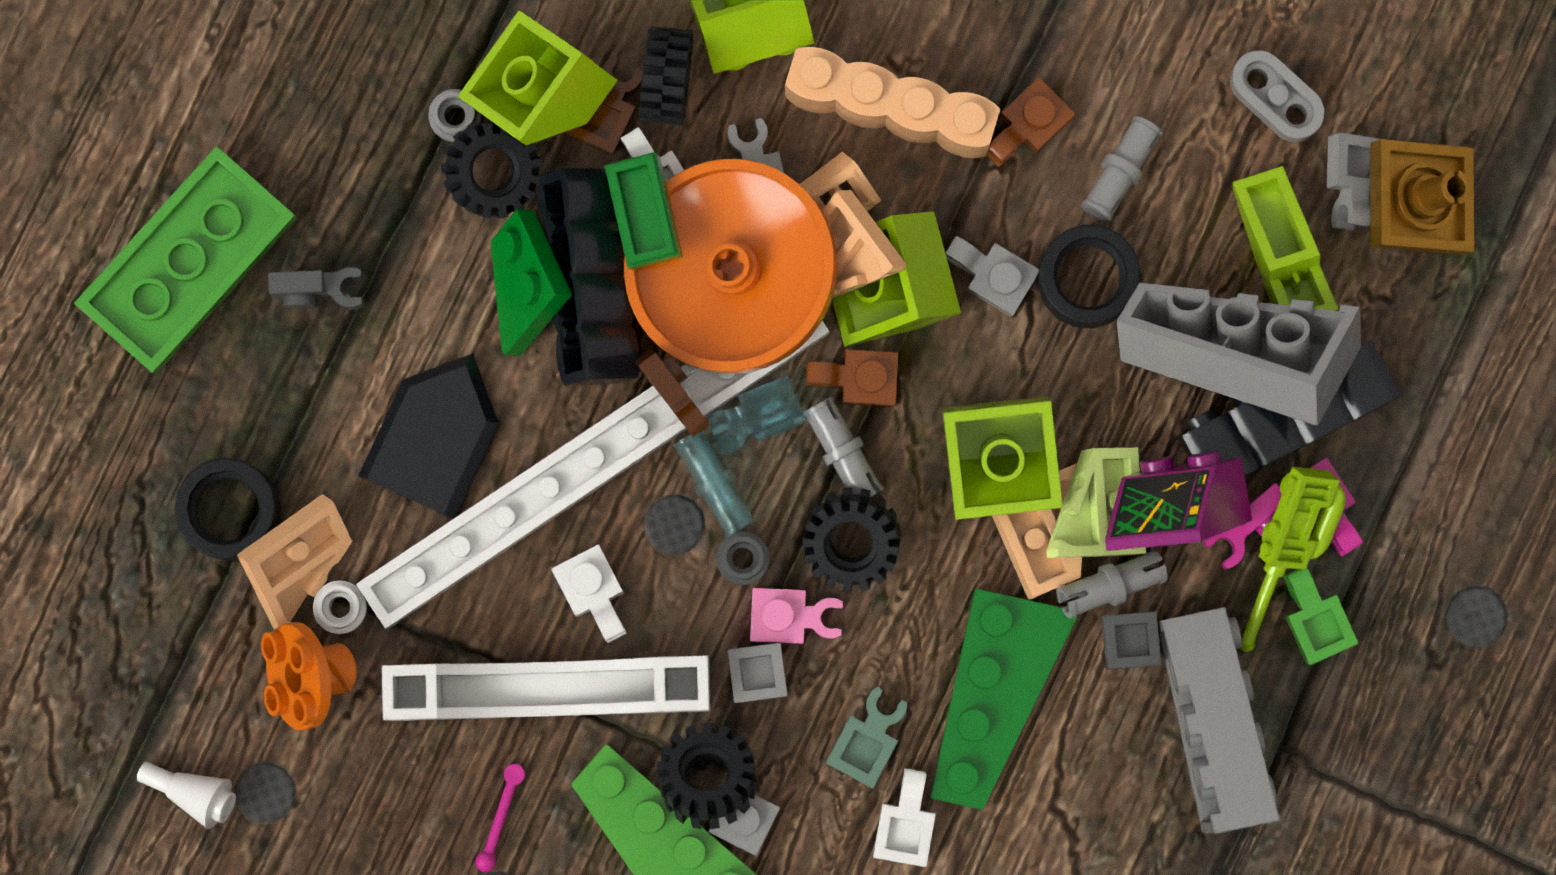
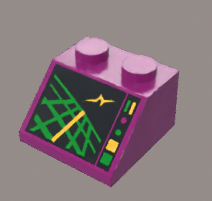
[1105,451,1252,551]

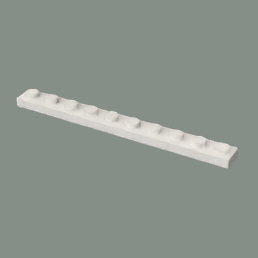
[356,321,830,630]

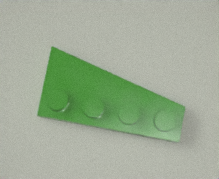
[571,744,757,875]

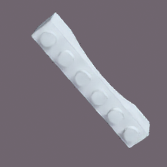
[382,656,711,721]

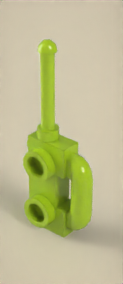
[1240,466,1346,652]

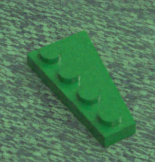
[930,589,1078,810]

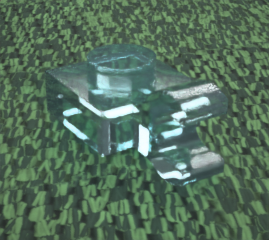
[707,376,806,455]

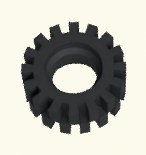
[640,26,693,126]
[441,121,543,218]
[802,487,901,593]
[657,723,757,829]

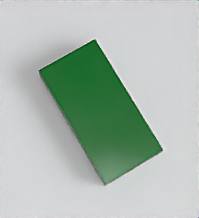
[604,152,683,270]

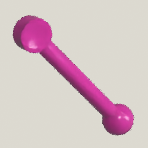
[475,764,526,872]

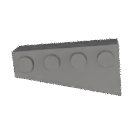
[1117,283,1361,426]
[1158,607,1279,834]

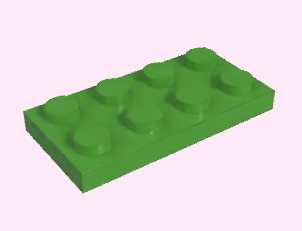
[74,146,298,375]

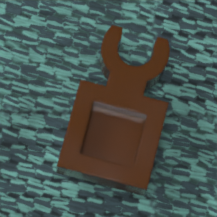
[565,55,643,157]
[635,348,710,437]

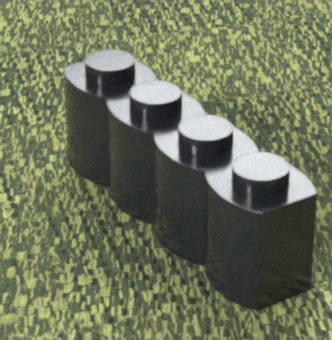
[538,168,642,386]
[1178,339,1401,476]

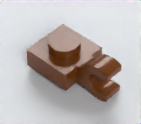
[986,77,1076,168]
[805,349,899,407]

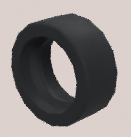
[1037,224,1140,329]
[174,457,281,561]

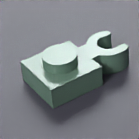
[826,687,907,789]

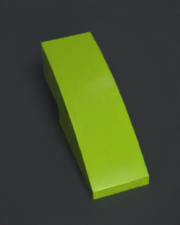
[1232,166,1339,311]

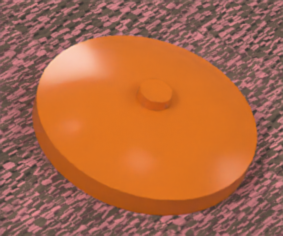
[624,159,837,374]

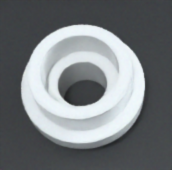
[313,580,367,634]

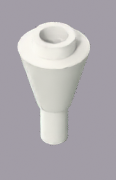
[137,762,236,829]

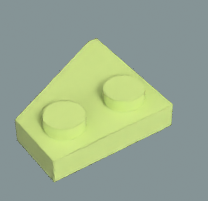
[1046,447,1146,558]

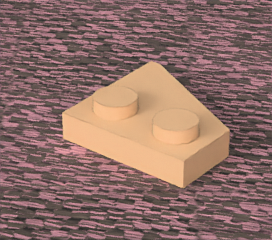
[237,494,352,630]

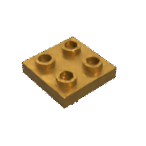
[1370,139,1474,255]

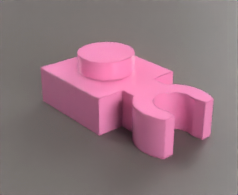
[750,588,843,644]

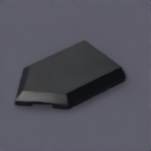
[358,353,499,519]

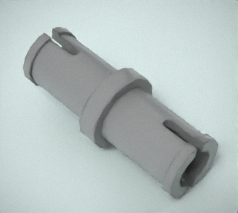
[1080,116,1163,223]
[802,396,884,497]
[1056,550,1168,619]

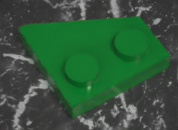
[490,209,572,356]

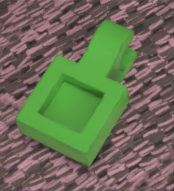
[1283,568,1359,665]

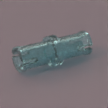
[673,430,755,537]

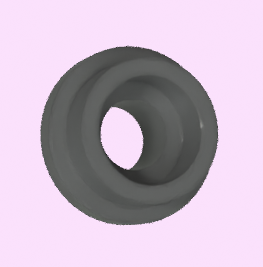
[716,532,770,585]

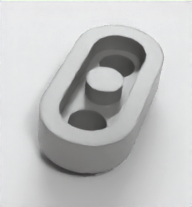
[1230,50,1324,142]

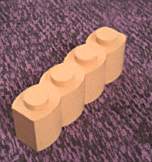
[785,47,1000,158]

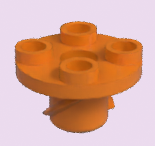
[261,622,357,731]

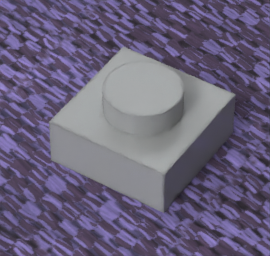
[727,643,788,703]
[708,795,780,856]

